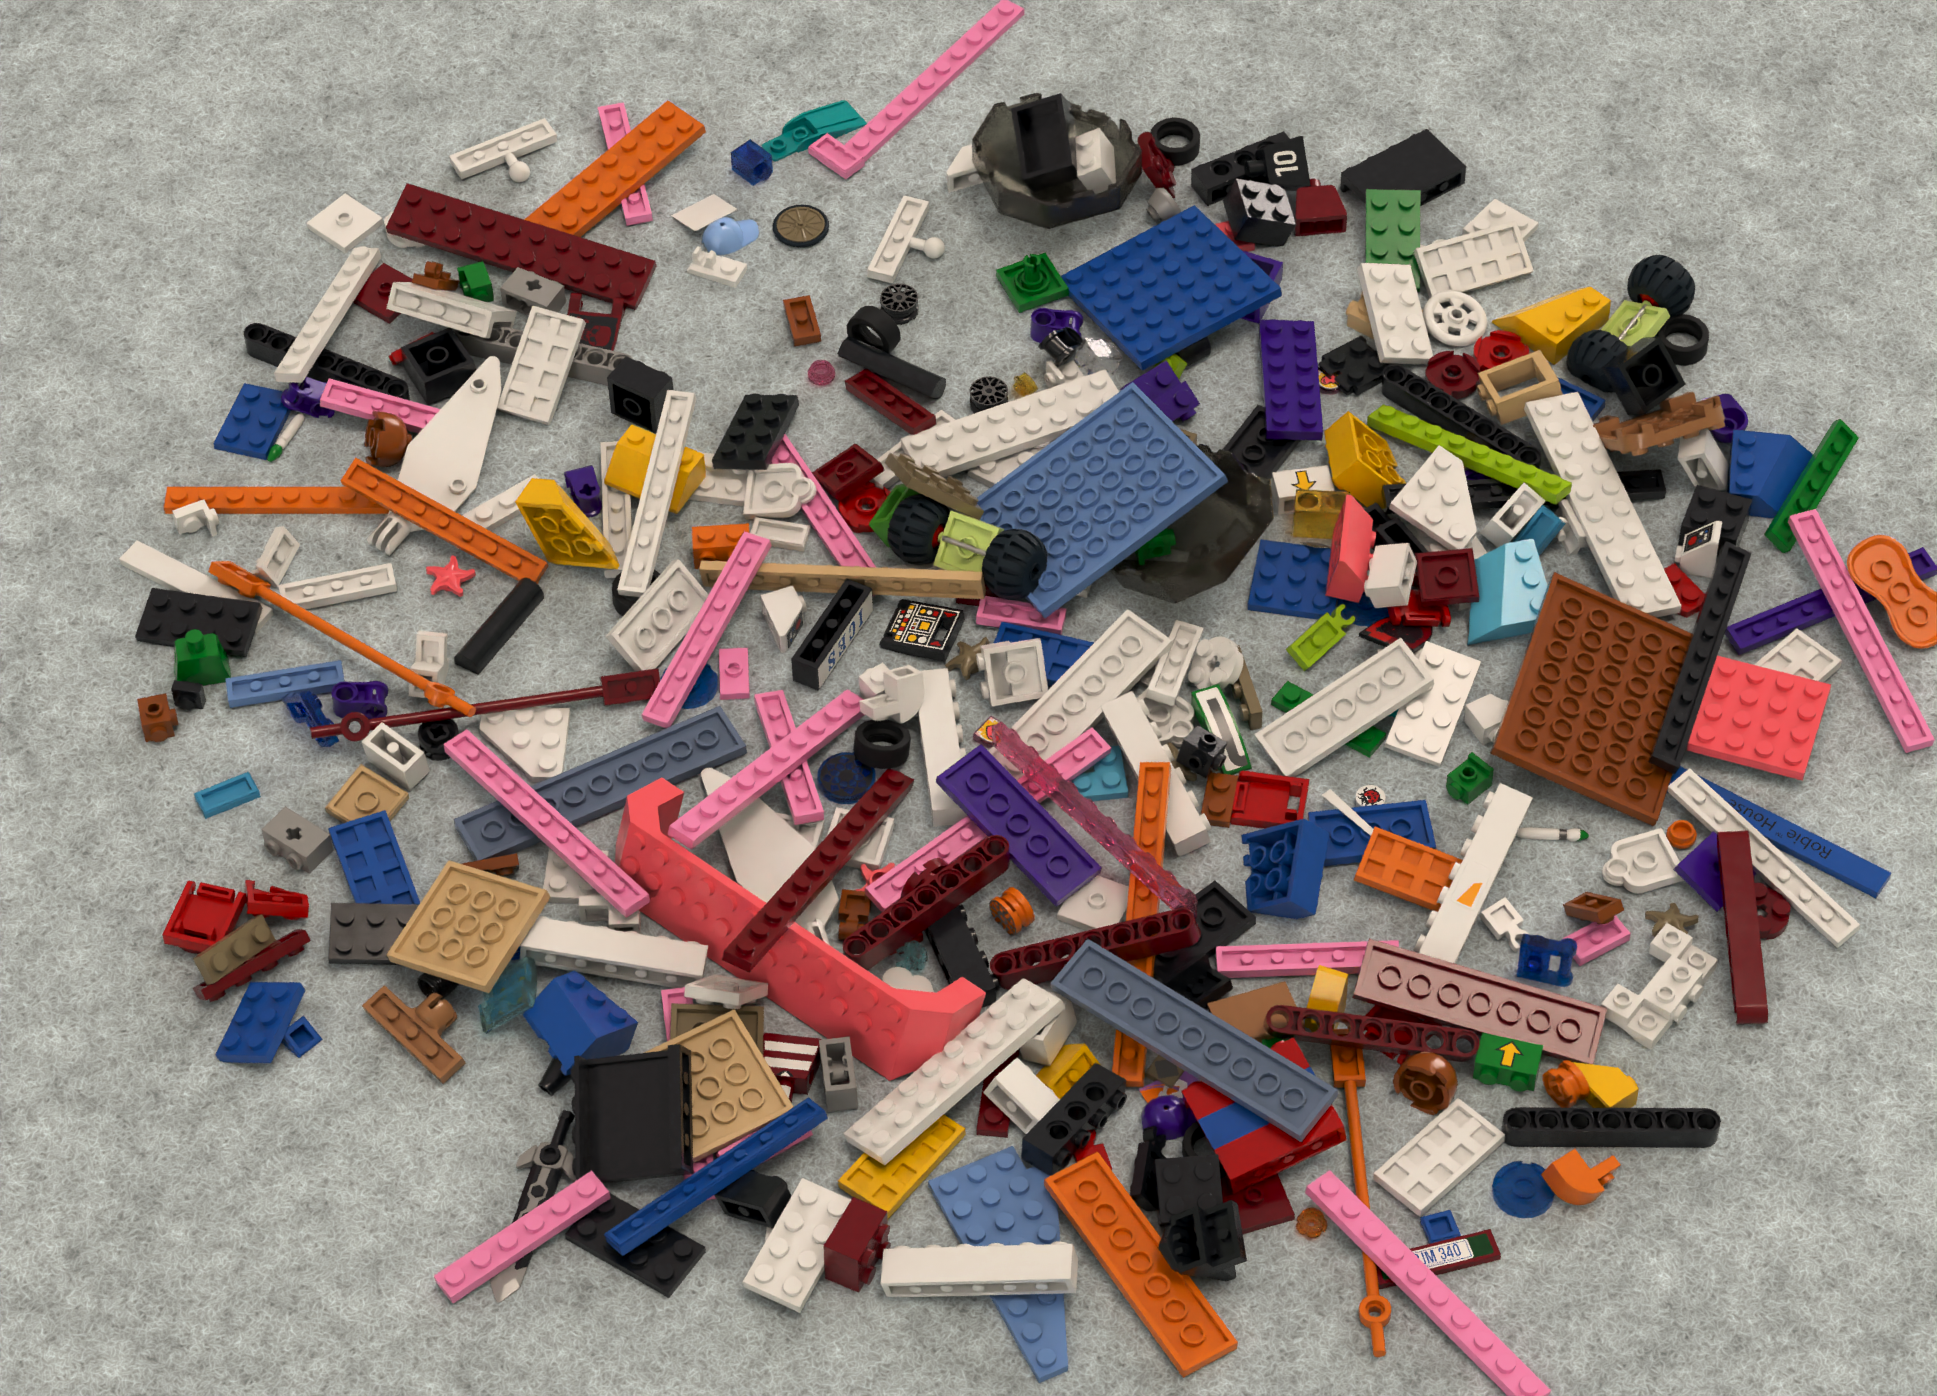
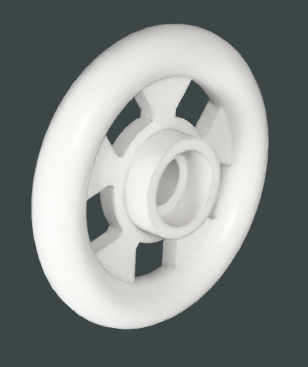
[1423,291,1487,347]

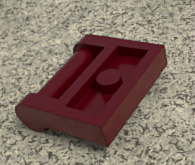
[1137,132,1176,198]

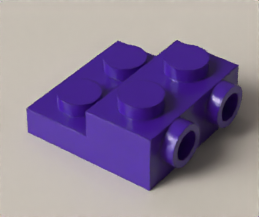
[1120,360,1200,422]

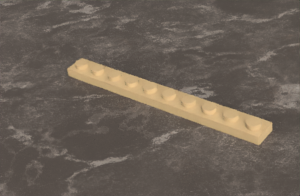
[699,560,986,599]

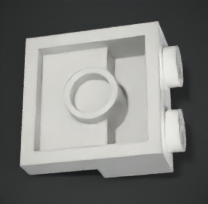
[976,638,1048,706]

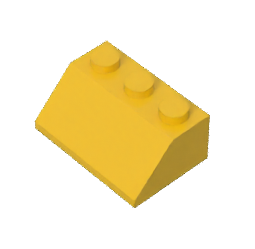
[604,424,706,514]

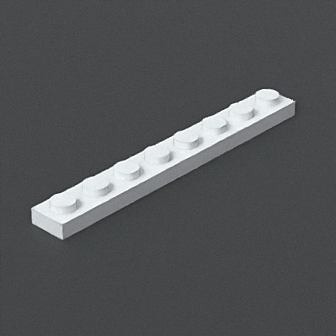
[274,246,381,383]
[617,390,697,597]
[1668,768,1860,948]

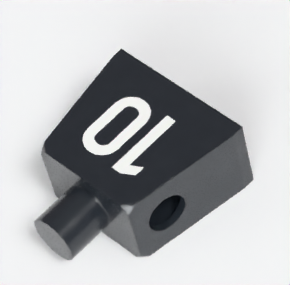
[1244,136,1311,191]

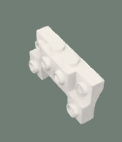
[1601,923,1718,1050]

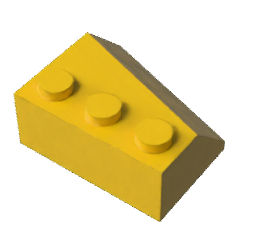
[1492,286,1611,365]
[1324,411,1406,509]
[515,478,620,569]

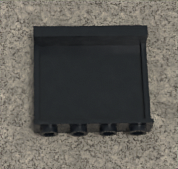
[571,1044,693,1183]

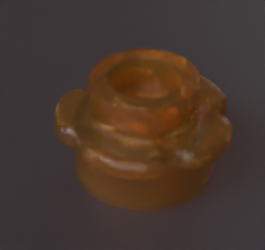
[1296,1208,1327,1238]

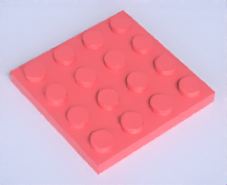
[1687,656,1831,781]

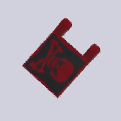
[567,293,626,351]

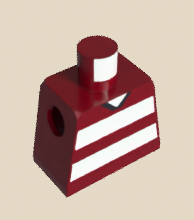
[763,1033,822,1103]

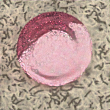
[808,360,835,386]

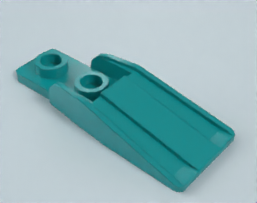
[762,100,867,162]

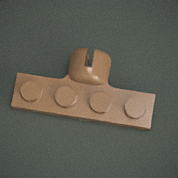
[362,985,466,1084]

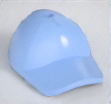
[702,217,759,255]

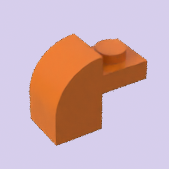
[1541,1149,1621,1205]

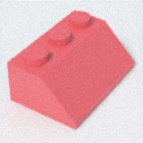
[1325,495,1376,603]

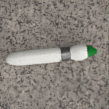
[1516,827,1589,842]

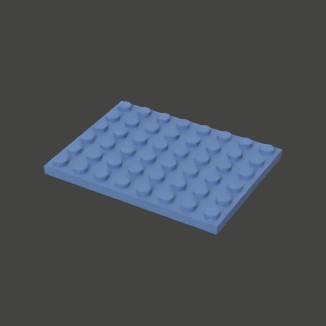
[959,382,1228,618]

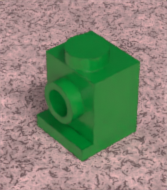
[457,261,494,302]
[1135,528,1176,565]
[1446,752,1494,805]

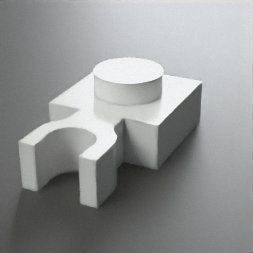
[1480,897,1532,953]

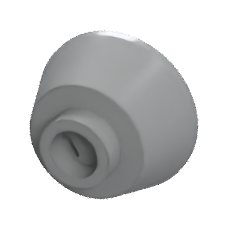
[1146,188,1181,222]

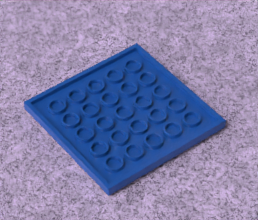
[1061,205,1282,371]

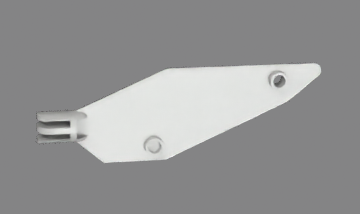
[367,356,501,556]
[701,768,839,946]

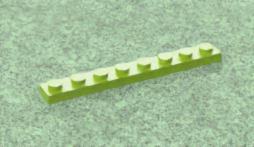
[1367,404,1572,505]

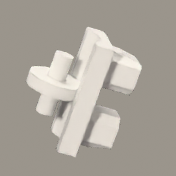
[1554,499,1589,556]

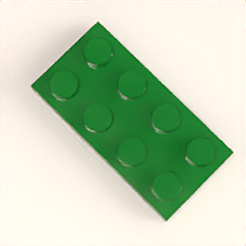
[1365,189,1421,292]

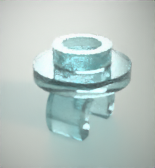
[896,940,928,971]

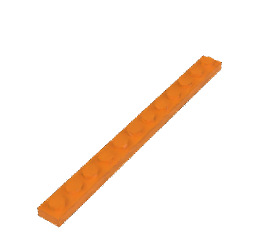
[1112,762,1171,1087]

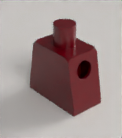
[1295,178,1347,237]

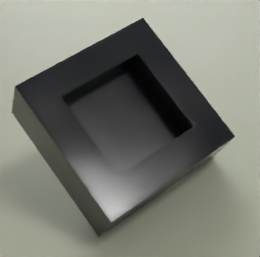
[171,680,206,710]

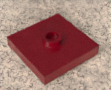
[353,263,412,324]
[812,444,885,501]
[1415,548,1479,607]
[1221,1173,1295,1234]

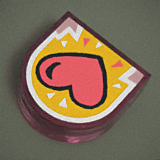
[1318,369,1341,395]
[973,716,1008,749]

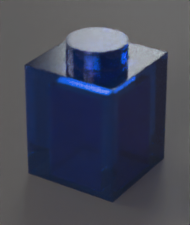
[730,139,773,186]

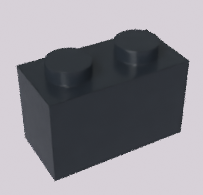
[714,1170,792,1228]

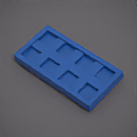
[994,622,1094,687]
[328,810,420,904]

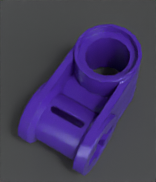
[1030,308,1084,343]
[281,376,335,418]
[564,465,602,518]
[331,681,389,719]

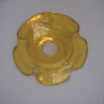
[1013,372,1038,397]

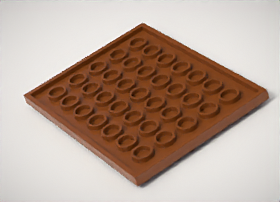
[1490,572,1692,826]

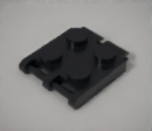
[1318,336,1391,395]

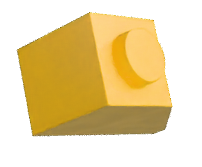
[1305,965,1348,1032]
[1574,1062,1639,1108]

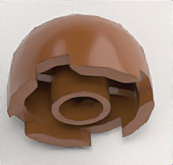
[364,411,412,467]
[1393,1051,1458,1115]

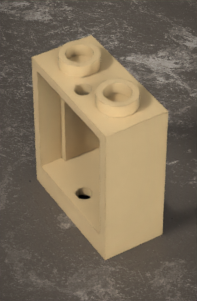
[1477,350,1562,425]

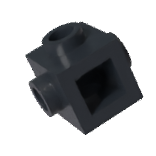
[1176,725,1227,778]

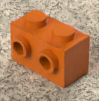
[692,523,750,569]

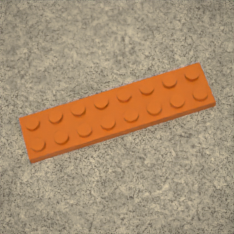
[524,100,706,237]
[1044,1152,1238,1378]

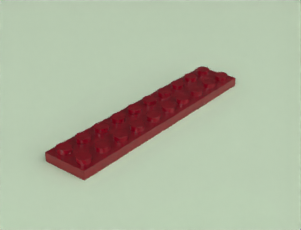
[386,183,657,310]

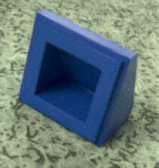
[281,1015,323,1058]

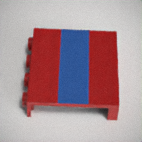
[1181,1037,1347,1194]

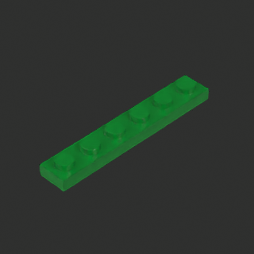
[1764,419,1859,553]

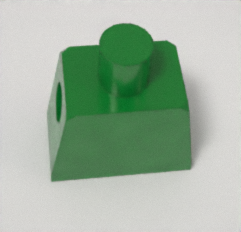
[174,629,231,686]

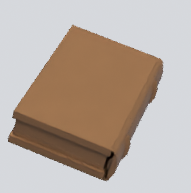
[1207,981,1305,1043]

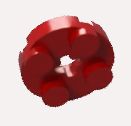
[1473,330,1529,372]
[838,482,891,533]

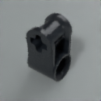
[1038,327,1084,367]

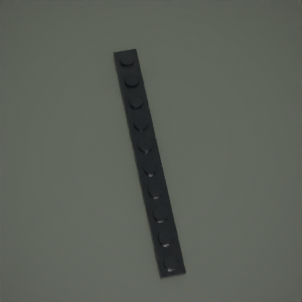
[1381,469,1666,514]
[1648,541,1752,774]

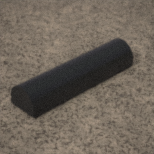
[837,336,946,399]
[454,578,544,675]

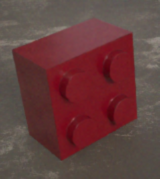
[823,1197,891,1293]

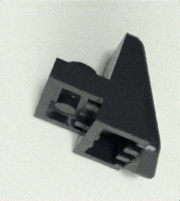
[1158,1200,1247,1281]

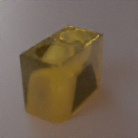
[1291,489,1350,539]

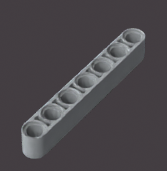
[453,324,633,386]

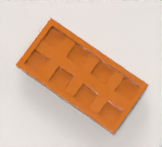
[1354,827,1463,912]

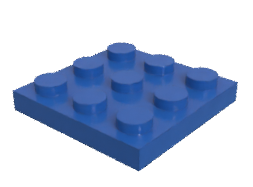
[1248,539,1337,620]

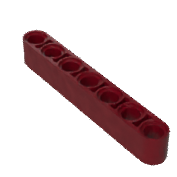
[1717,830,1768,1025]
[843,835,1010,971]
[990,908,1201,990]
[1264,1005,1480,1062]

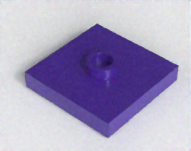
[1673,831,1757,912]

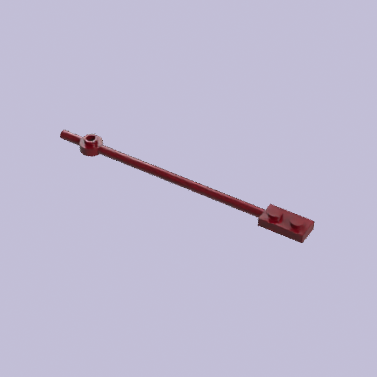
[310,668,660,742]

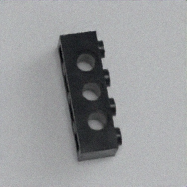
[1191,131,1290,206]
[1021,1062,1127,1176]

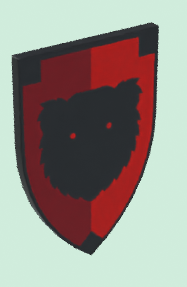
[1358,617,1433,654]

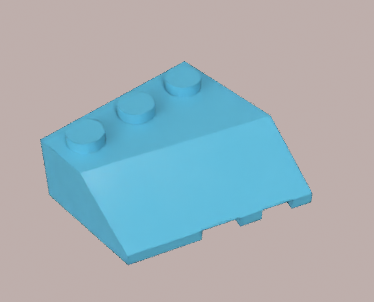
[1467,539,1548,645]

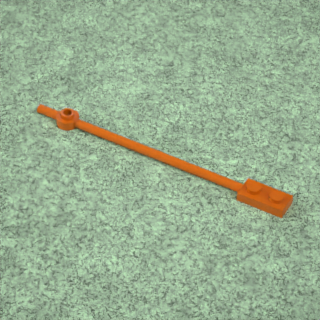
[208,561,476,717]
[1330,1029,1391,1357]

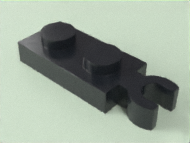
[1130,1126,1166,1212]

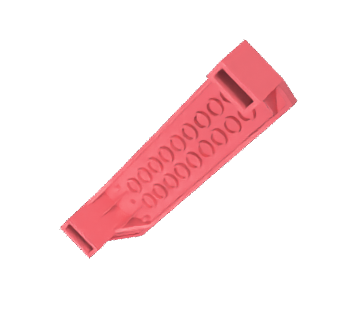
[615,777,986,1081]

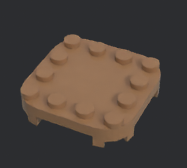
[1593,392,1725,456]

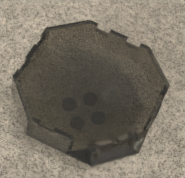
[972,93,1142,229]
[1110,444,1274,604]

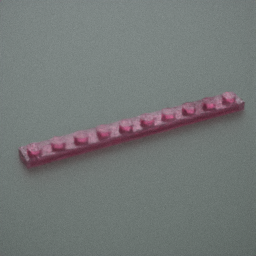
[992,721,1197,919]

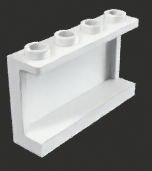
[386,282,517,338]

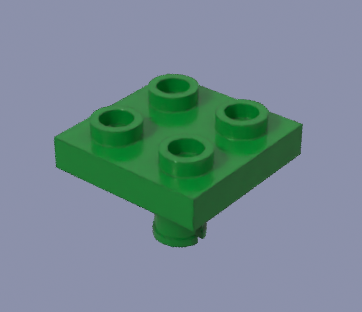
[996,253,1069,313]

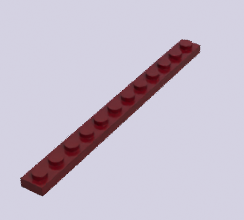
[722,769,915,973]

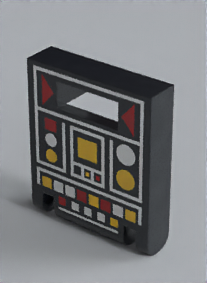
[879,599,965,662]

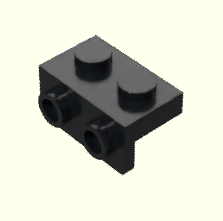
[1160,953,1233,1009]

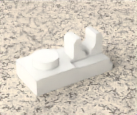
[687,246,747,288]
[250,526,300,587]

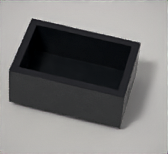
[1011,93,1079,192]

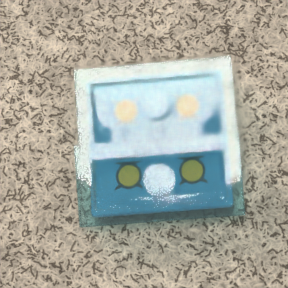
[478,956,537,1034]

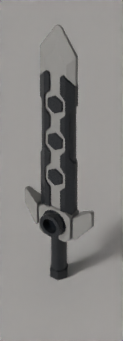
[489,1110,576,1303]

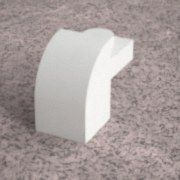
[409,631,449,698]
[859,665,924,724]
[579,894,641,934]

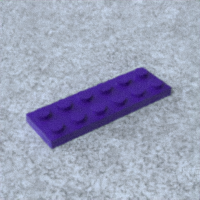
[1258,319,1323,441]
[936,744,1102,907]

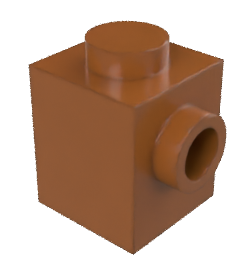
[137,693,179,742]

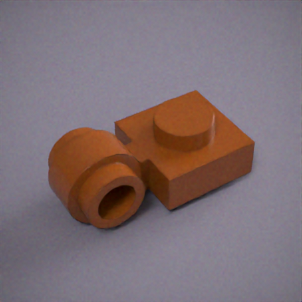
[838,889,872,940]

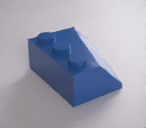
[1727,429,1813,518]
[1241,819,1330,919]
[523,970,638,1076]

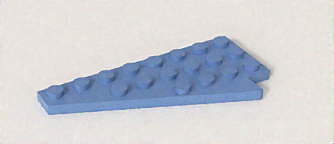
[928,1146,1068,1383]

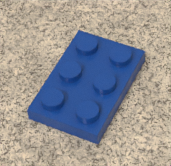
[213,383,297,460]
[215,982,306,1063]

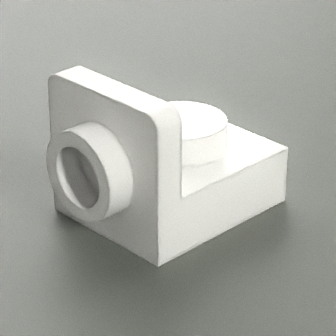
[1044,360,1087,388]
[172,499,220,537]

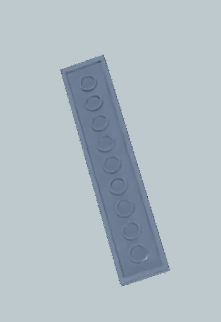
[453,706,747,861]
[1050,939,1338,1142]

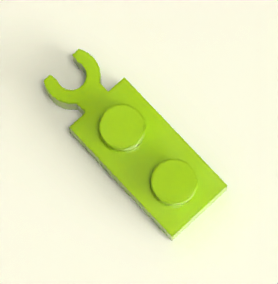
[1286,604,1355,671]

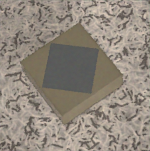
[1145,1055,1184,1089]

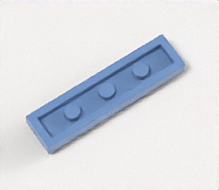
[225,660,345,708]

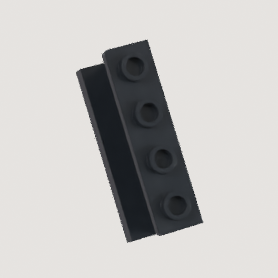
[1340,129,1466,206]

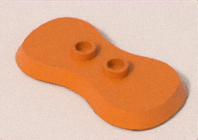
[1847,535,1937,649]

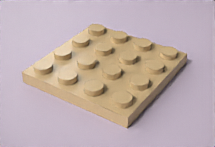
[387,860,551,993]
[644,1009,794,1163]

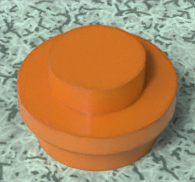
[1666,820,1697,849]

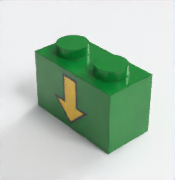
[1473,1033,1543,1092]

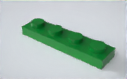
[1271,681,1386,758]

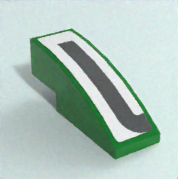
[1191,684,1252,775]

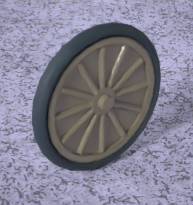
[772,204,829,248]

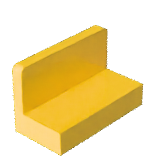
[1036,1043,1101,1099]

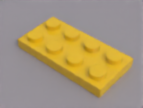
[838,1114,966,1219]

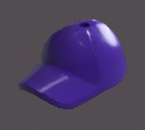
[1701,393,1748,444]
[1140,1095,1197,1140]

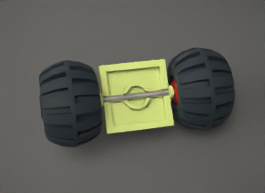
[1566,255,1695,393]
[887,494,1047,600]

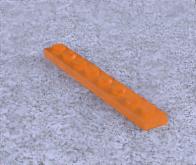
[340,457,549,584]
[164,487,389,514]

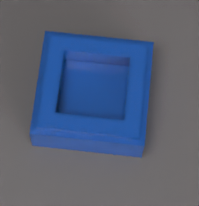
[1420,1210,1461,1244]

